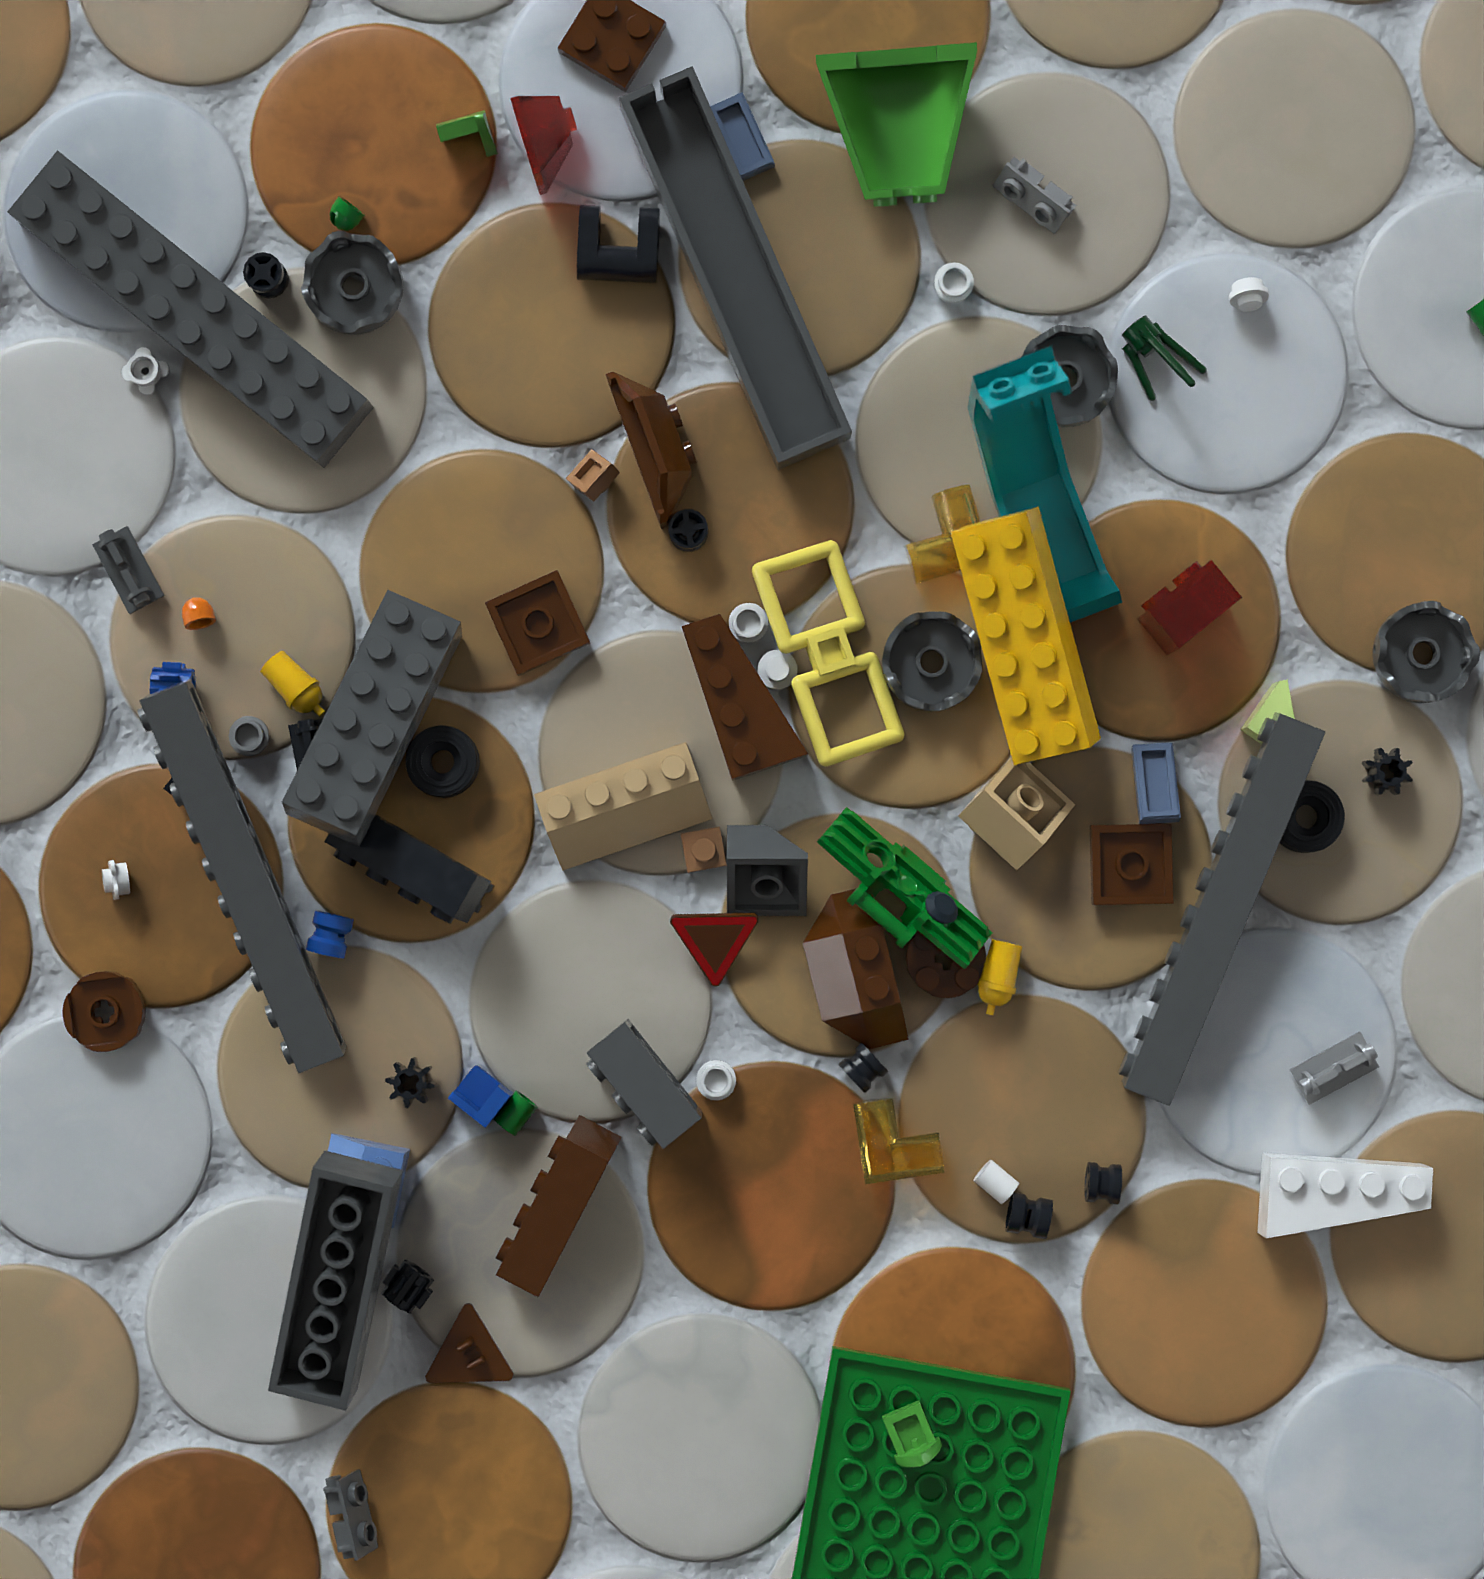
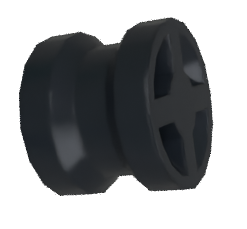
[243,252,289,299]
[668,509,708,552]
[838,1042,889,1093]
[1084,1162,1122,1205]

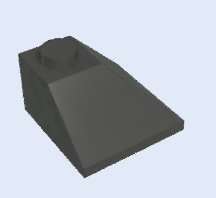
[727,825,808,916]

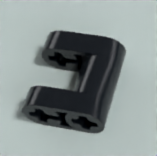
[577,205,660,283]

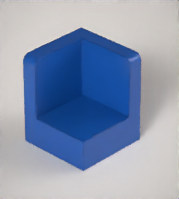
[448,1065,513,1128]

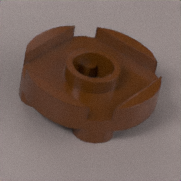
[906,930,986,998]
[62,971,146,1052]

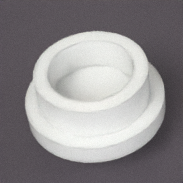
[934,263,974,303]
[1229,277,1269,312]
[729,603,768,643]
[758,650,797,690]
[696,1060,736,1100]

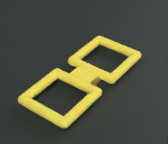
[752,540,905,767]

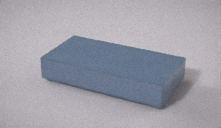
[710,92,775,181]
[1131,742,1181,824]

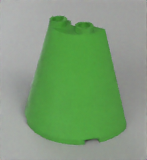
[816,42,977,206]

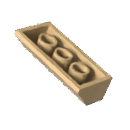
[534,742,713,871]

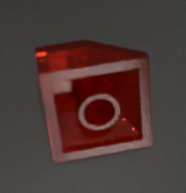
[510,96,577,195]

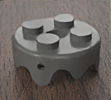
[301,231,404,335]
[1022,325,1118,427]
[1372,601,1480,703]
[882,611,982,712]

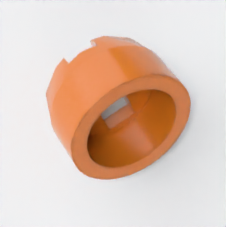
[182,597,216,630]

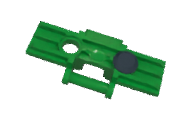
[817,807,993,969]

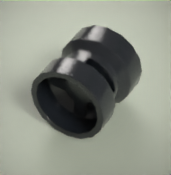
[1005,1192,1053,1239]

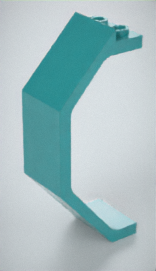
[967,346,1123,623]

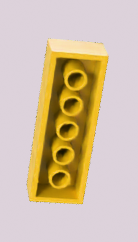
[950,506,1101,765]

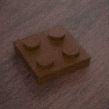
[558,0,666,92]
[485,570,591,676]
[1090,824,1174,905]

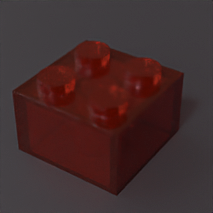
[1137,560,1242,655]

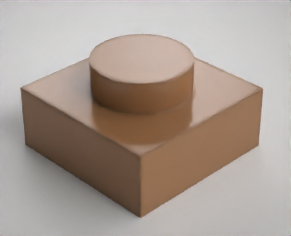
[565,449,620,502]
[681,826,727,873]

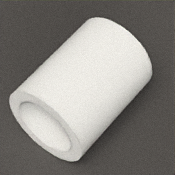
[973,1160,1019,1204]

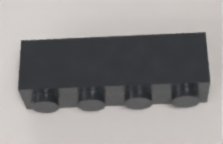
[324,814,491,924]

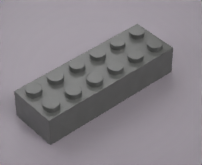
[281,590,462,847]
[268,1150,403,1411]

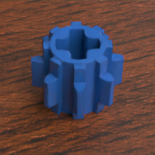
[149,662,196,694]

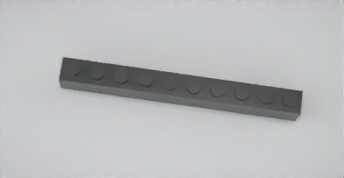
[137,679,347,1074]
[1119,712,1326,1106]

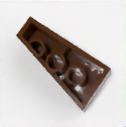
[682,614,808,781]
[495,1115,622,1297]

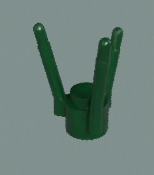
[1122,315,1207,401]

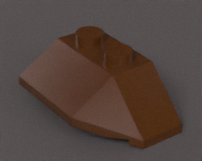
[606,372,697,529]
[803,888,909,1049]

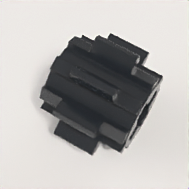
[1362,748,1413,795]
[385,1057,437,1108]
[381,1259,434,1314]

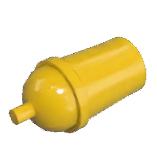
[260,650,325,717]
[977,939,1023,1016]

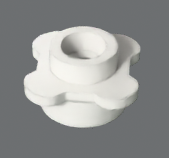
[121,347,169,395]
[102,860,130,900]

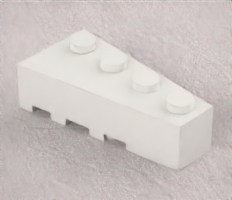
[1257,1153,1433,1238]

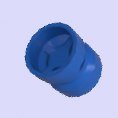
[305,911,354,959]

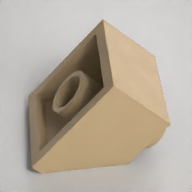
[958,757,1075,870]

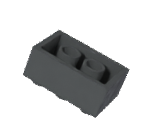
[586,1019,703,1149]

